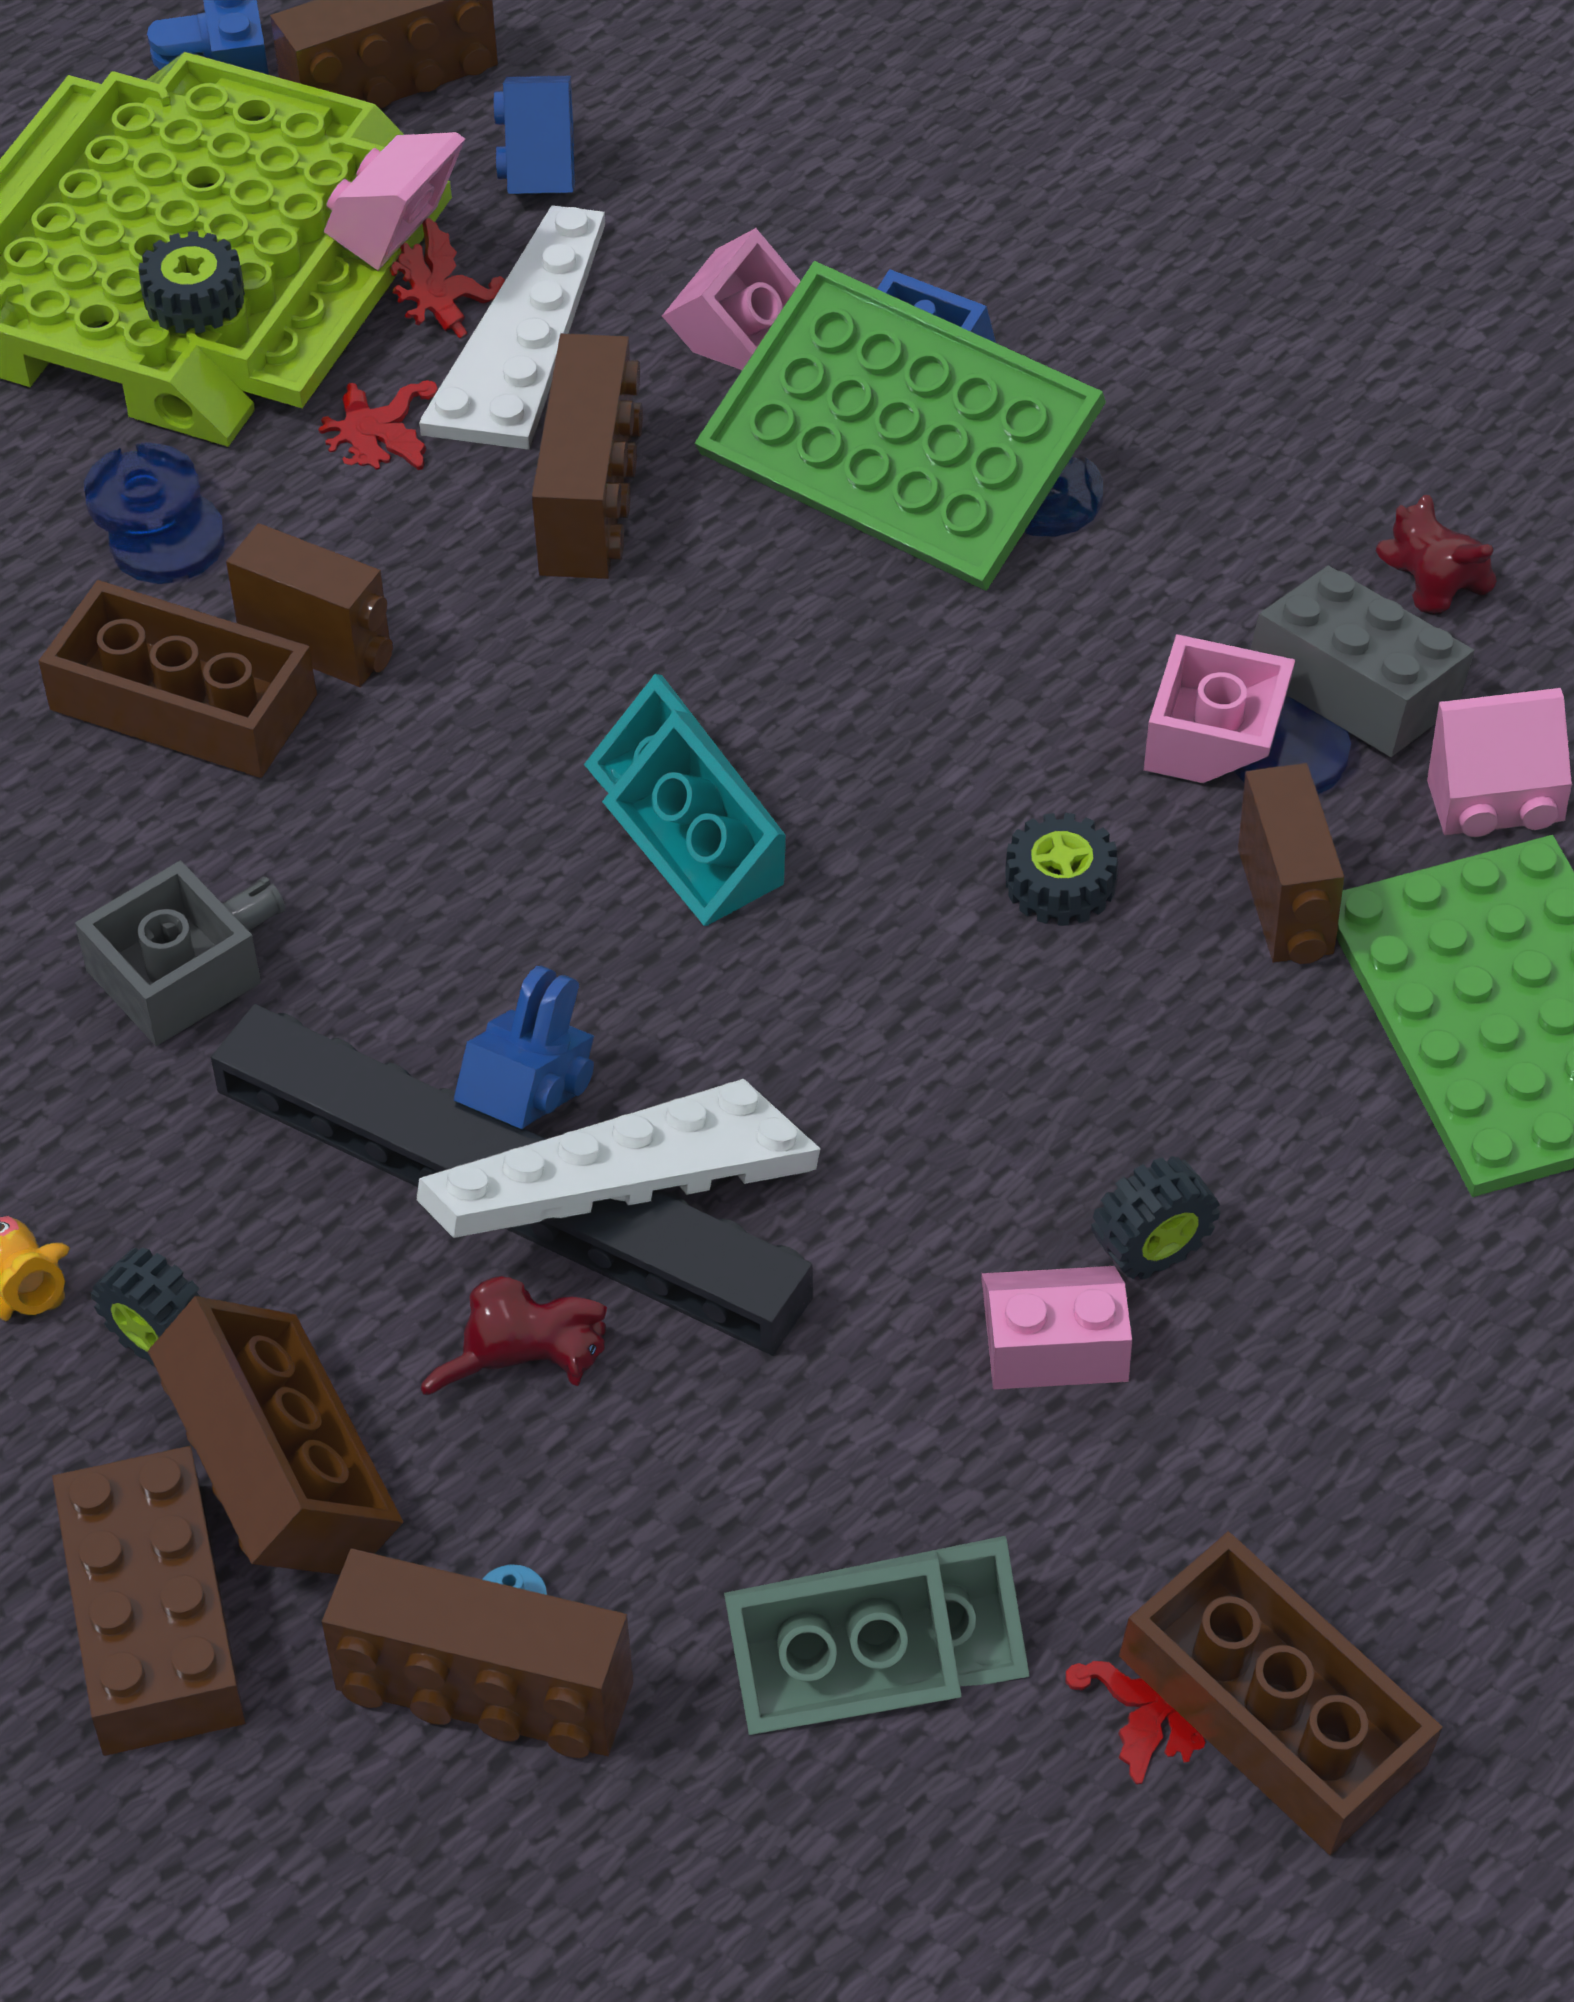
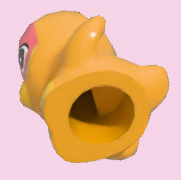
[0,1216,70,1322]

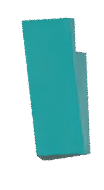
[584,674,786,926]

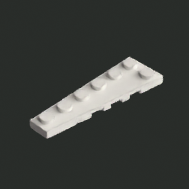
[419,205,605,449]
[416,1079,820,1238]

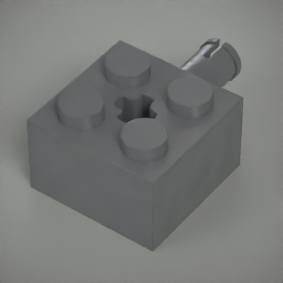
[75,860,285,1047]

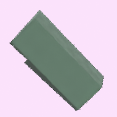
[724,1536,1030,1735]

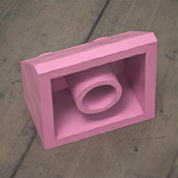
[324,132,465,270]
[662,228,800,370]
[1144,634,1295,783]
[1427,688,1572,837]
[982,1266,1132,1390]

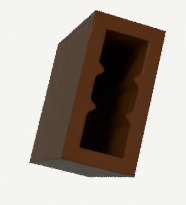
[226,523,393,687]
[1238,763,1344,964]

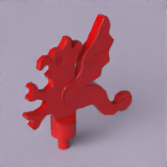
[389,218,505,338]
[318,380,438,470]
[1065,1661,1206,1784]

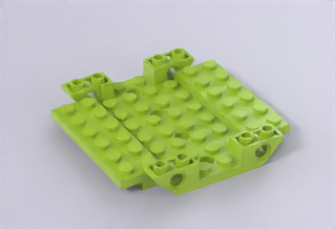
[0,52,452,447]

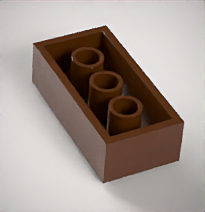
[270,0,498,109]
[532,333,643,579]
[39,580,317,778]
[148,1296,404,1575]
[52,1445,246,1756]
[1119,1531,1443,1855]
[322,1548,634,1758]

